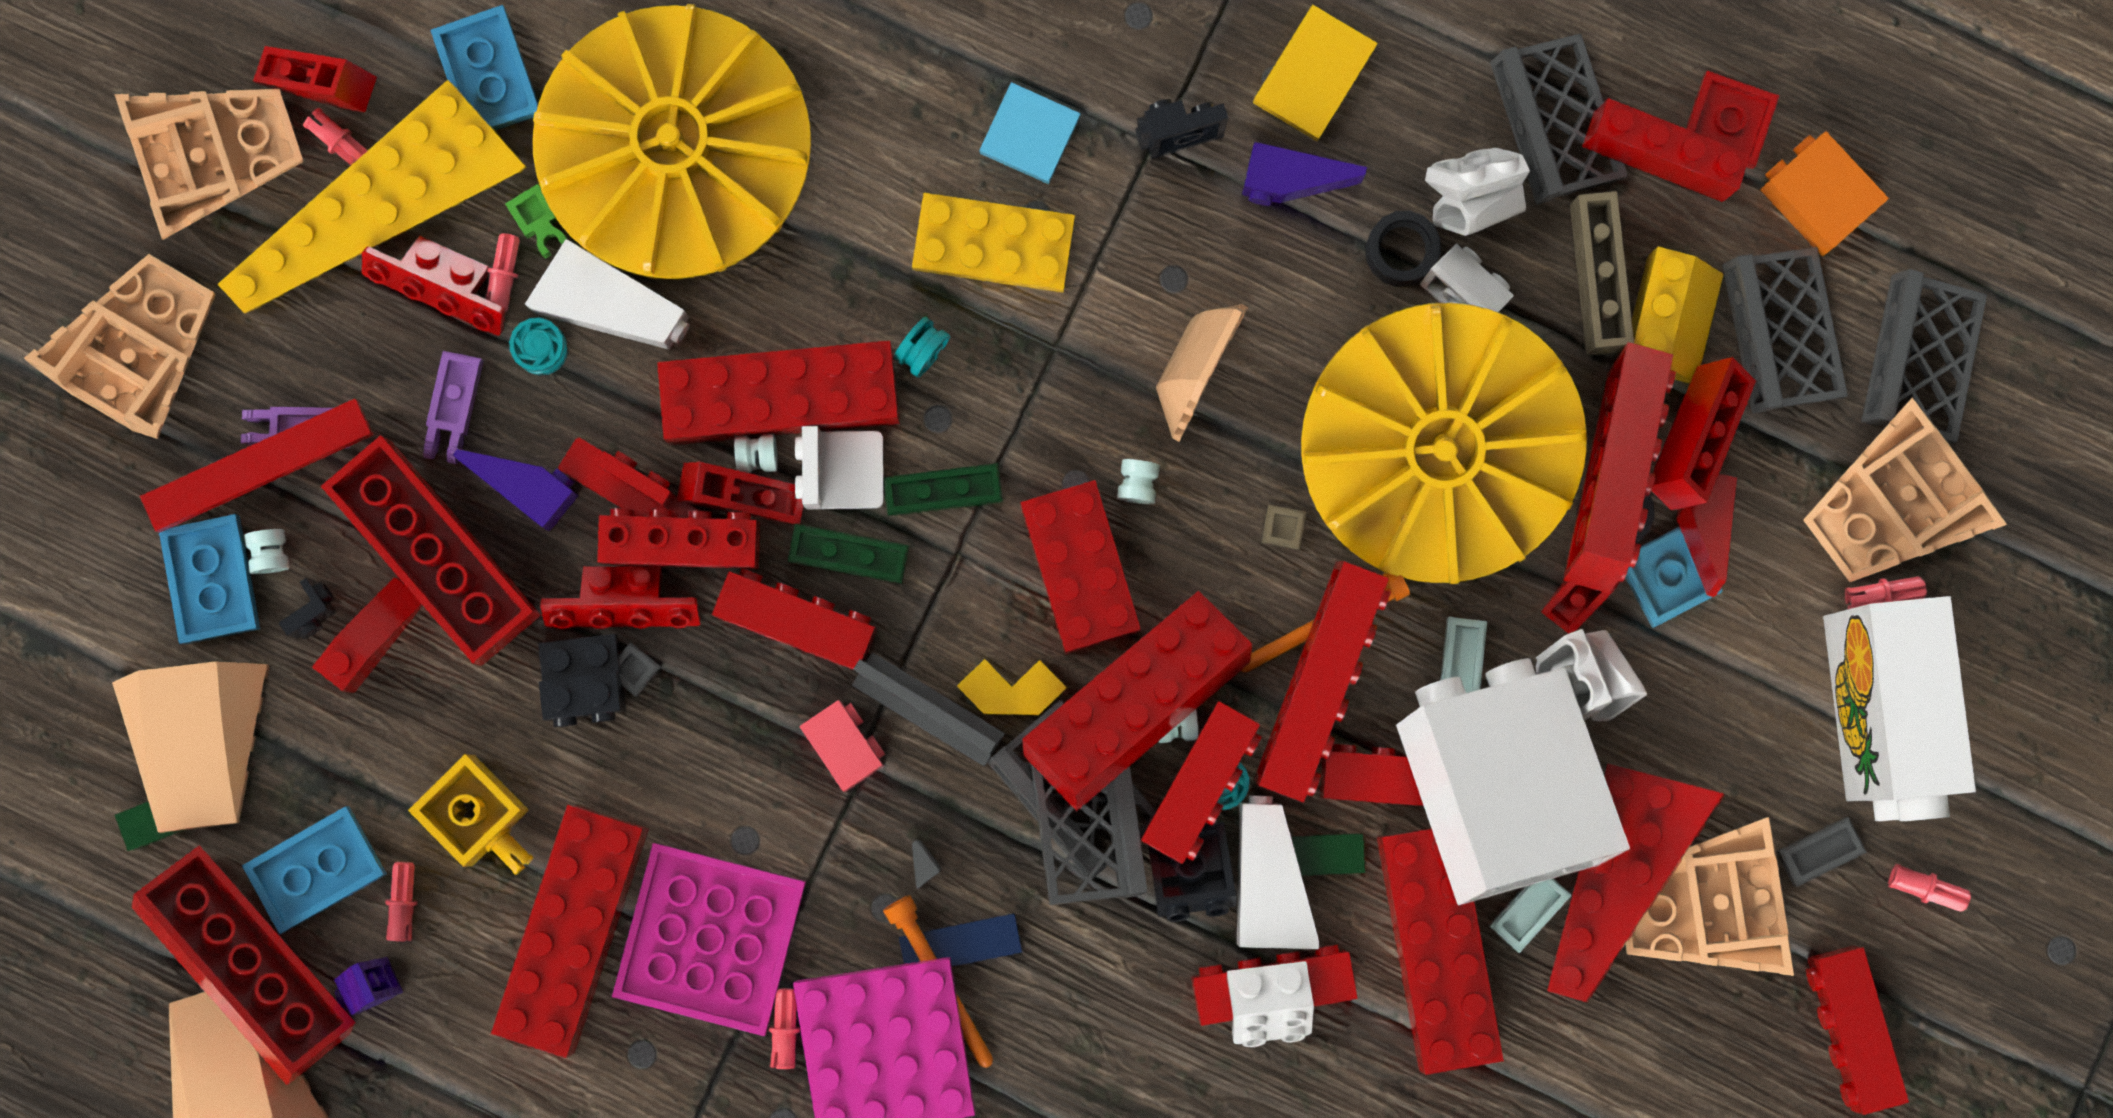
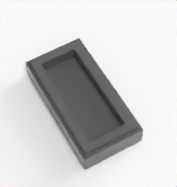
[1776,817,1867,887]

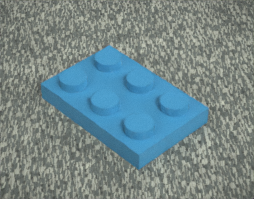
[430,5,538,131]
[159,514,260,645]
[242,806,387,934]

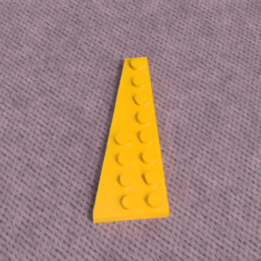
[218,80,527,313]

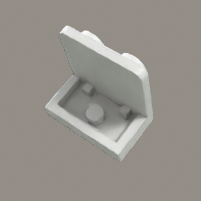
[795,426,884,510]
[1227,961,1314,1047]

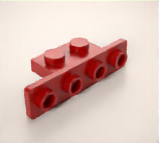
[362,236,505,336]
[558,438,700,518]
[540,566,701,629]

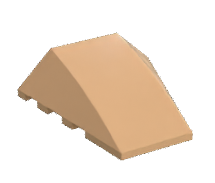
[114,89,304,240]
[24,254,215,439]
[1156,304,1248,442]
[1803,398,2007,582]
[112,661,270,833]
[1625,817,1794,976]
[169,992,329,1118]

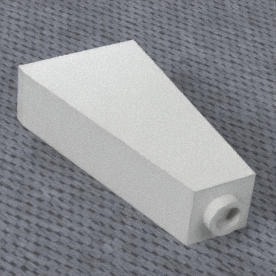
[525,239,690,349]
[1237,795,1319,949]

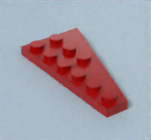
[1547,764,1725,1003]

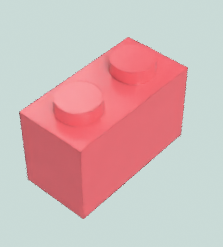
[799,700,886,792]

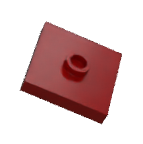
[1686,71,1780,169]

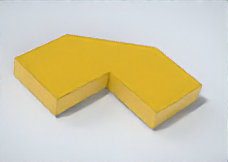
[957,659,1067,715]

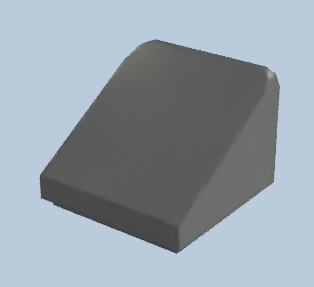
[912,840,942,889]

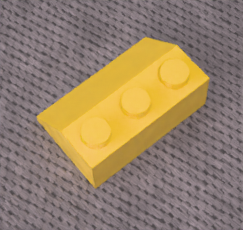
[1632,246,1724,383]

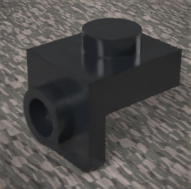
[279,577,336,639]

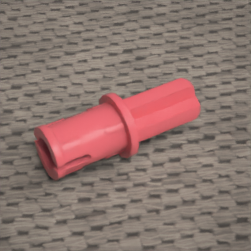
[303,108,368,166]
[485,233,520,312]
[1845,576,1927,609]
[385,861,418,942]
[1888,864,1971,912]
[769,988,800,1069]

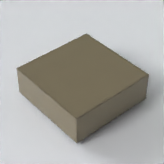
[1261,505,1307,551]

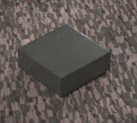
[619,642,662,697]

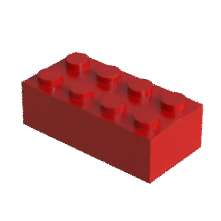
[1020,480,1141,655]

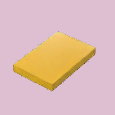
[1253,4,1378,142]

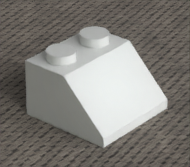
[1420,243,1514,312]

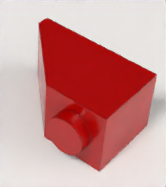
[1541,581,1620,634]

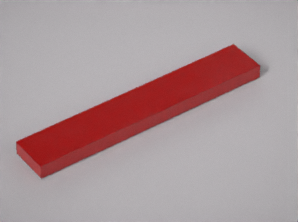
[140,398,374,533]

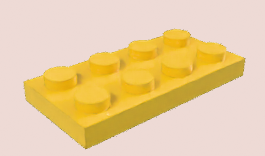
[912,193,1075,293]

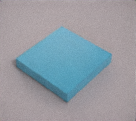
[979,82,1081,184]
[1625,527,1723,628]

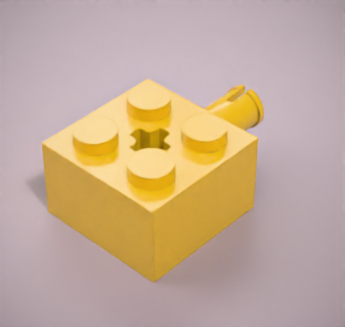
[408,754,534,875]

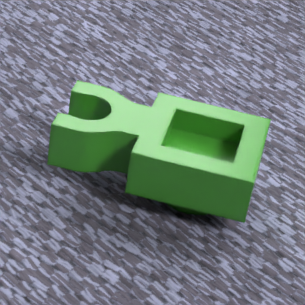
[505,184,568,259]

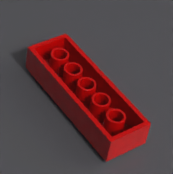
[657,340,900,445]
[1563,342,1676,594]
[320,435,541,666]
[1253,561,1391,803]
[1022,591,1253,811]
[491,805,649,1058]
[1376,828,1504,1075]
[131,845,355,1085]

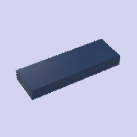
[899,913,1022,967]

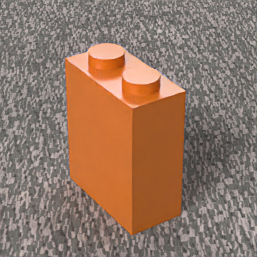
[1760,131,1889,256]

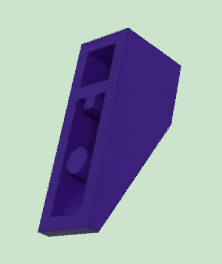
[1242,142,1367,206]
[452,449,579,532]
[335,957,403,1016]

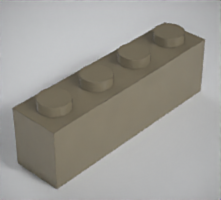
[1570,191,1634,356]

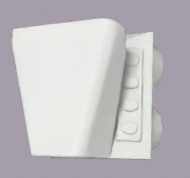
[1425,148,1530,236]
[1536,629,1647,721]

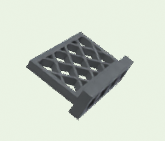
[1490,33,1628,205]
[1722,247,1848,414]
[1861,269,1987,444]
[852,652,1005,767]
[987,699,1156,880]
[1031,764,1147,905]

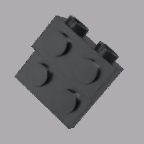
[1135,99,1228,159]
[538,634,626,728]
[1148,822,1236,922]

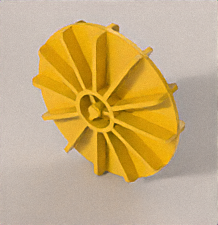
[533,4,811,279]
[1301,302,1587,585]

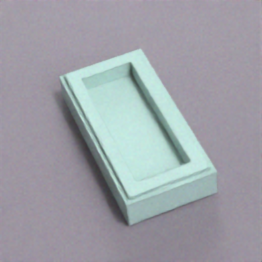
[1440,617,1487,693]
[1488,878,1572,953]

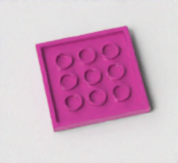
[612,843,806,1036]
[793,957,976,1118]

